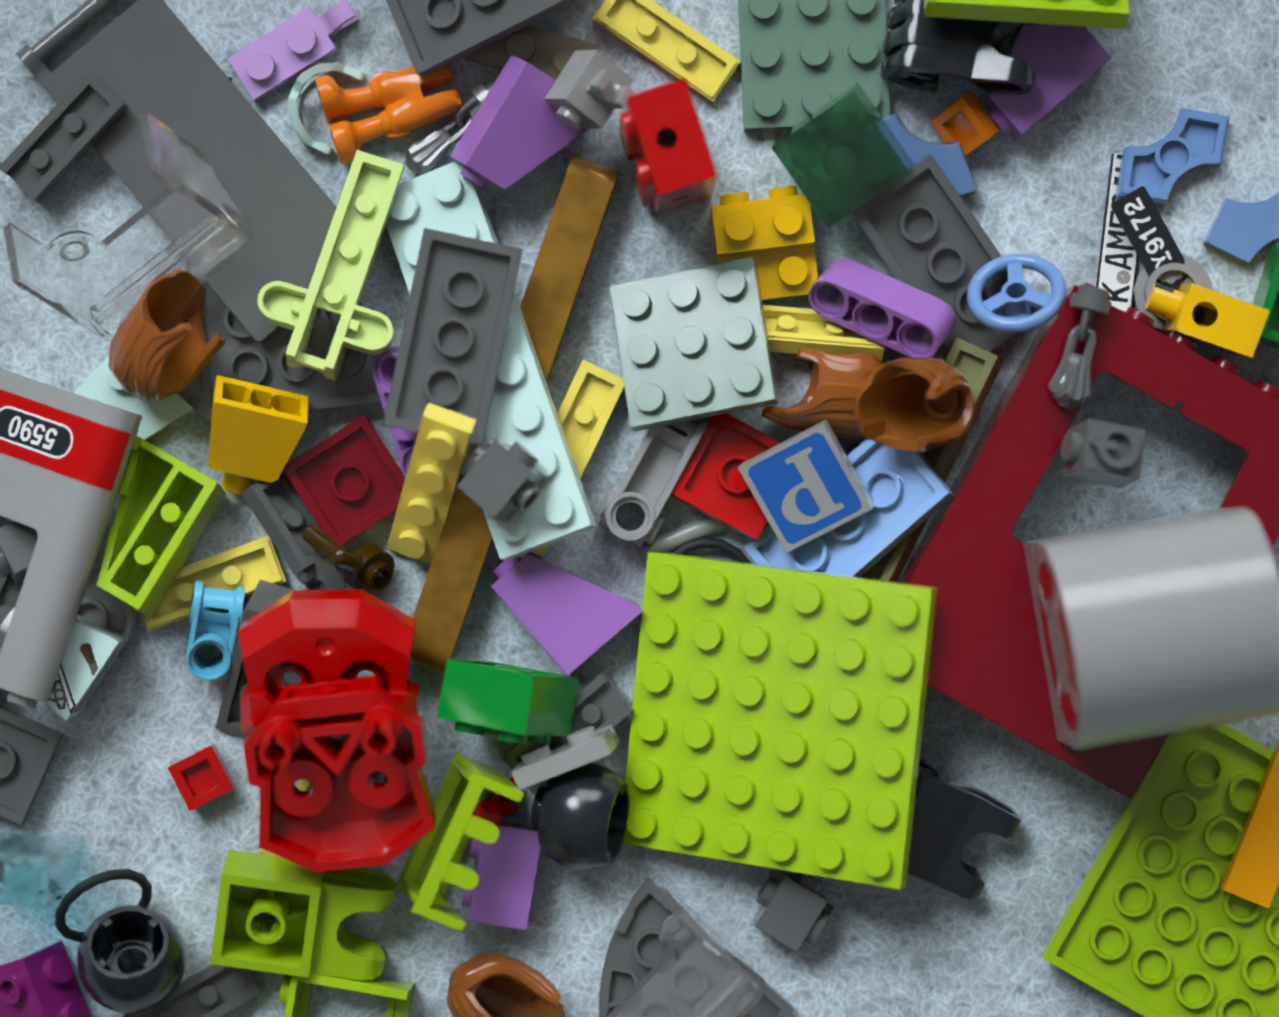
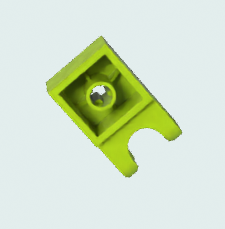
[210,850,396,981]

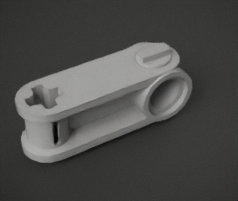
[595,420,708,548]

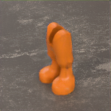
[314,64,464,165]

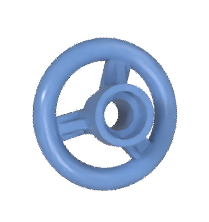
[967,254,1067,333]

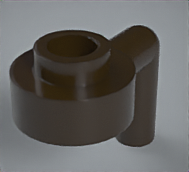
[302,524,395,595]

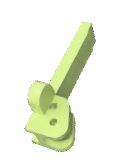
[258,150,404,381]

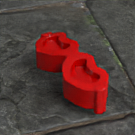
[472,777,519,827]

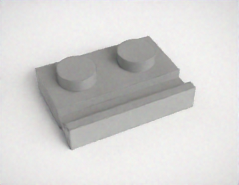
[511,724,620,790]

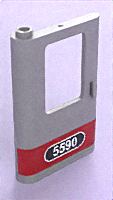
[0,368,143,708]

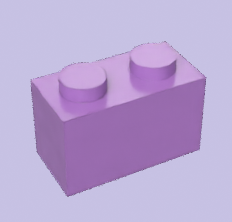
[461,821,541,930]

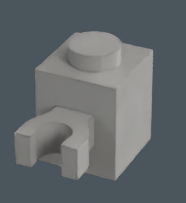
[544,50,635,131]

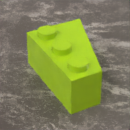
[97,435,226,619]

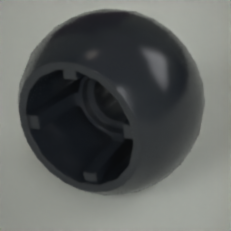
[531,763,630,871]
[77,905,186,1014]

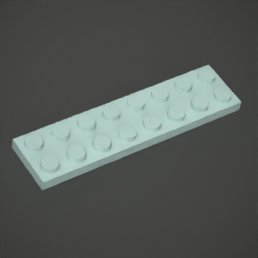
[386,161,596,561]

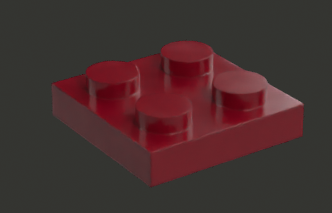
[283,414,405,546]

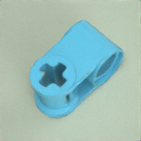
[186,580,245,681]

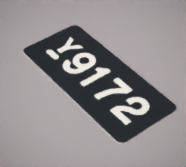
[1111,186,1184,277]

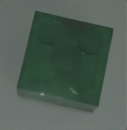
[771,82,914,229]

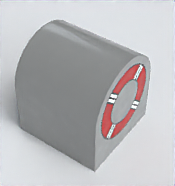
[1023,507,1279,749]

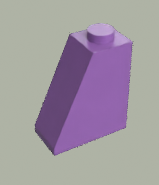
[984,24,1111,140]
[450,55,589,190]
[491,553,643,676]

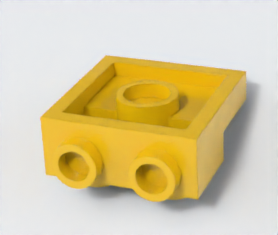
[710,186,818,301]

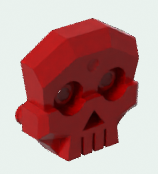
[238,590,419,777]
[243,676,437,872]

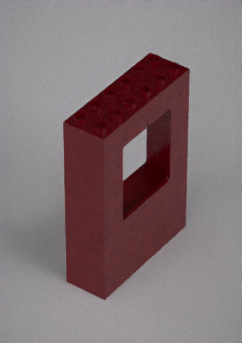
[898,283,1279,799]

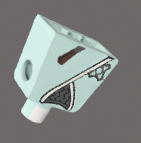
[0,607,128,720]

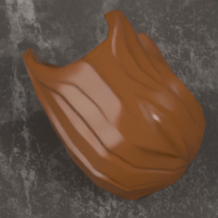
[108,269,225,402]
[761,348,882,439]
[854,357,975,452]
[446,954,565,1017]

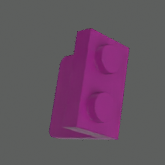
[0,941,91,1017]

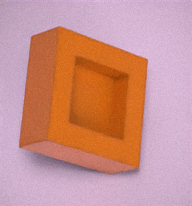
[930,91,1000,156]

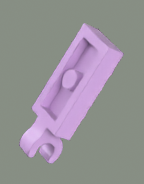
[227,0,359,102]

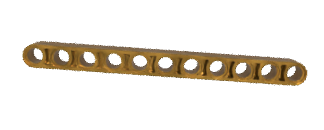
[411,155,620,674]

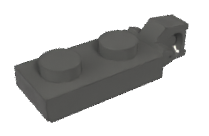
[241,471,348,590]

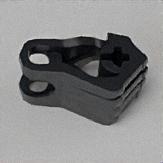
[881,0,1036,94]
[907,757,1022,900]

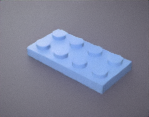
[744,439,954,578]

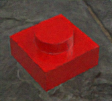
[168,744,236,811]

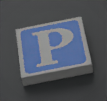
[738,419,874,553]

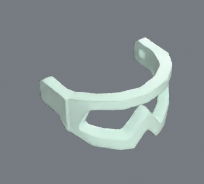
[288,61,365,156]

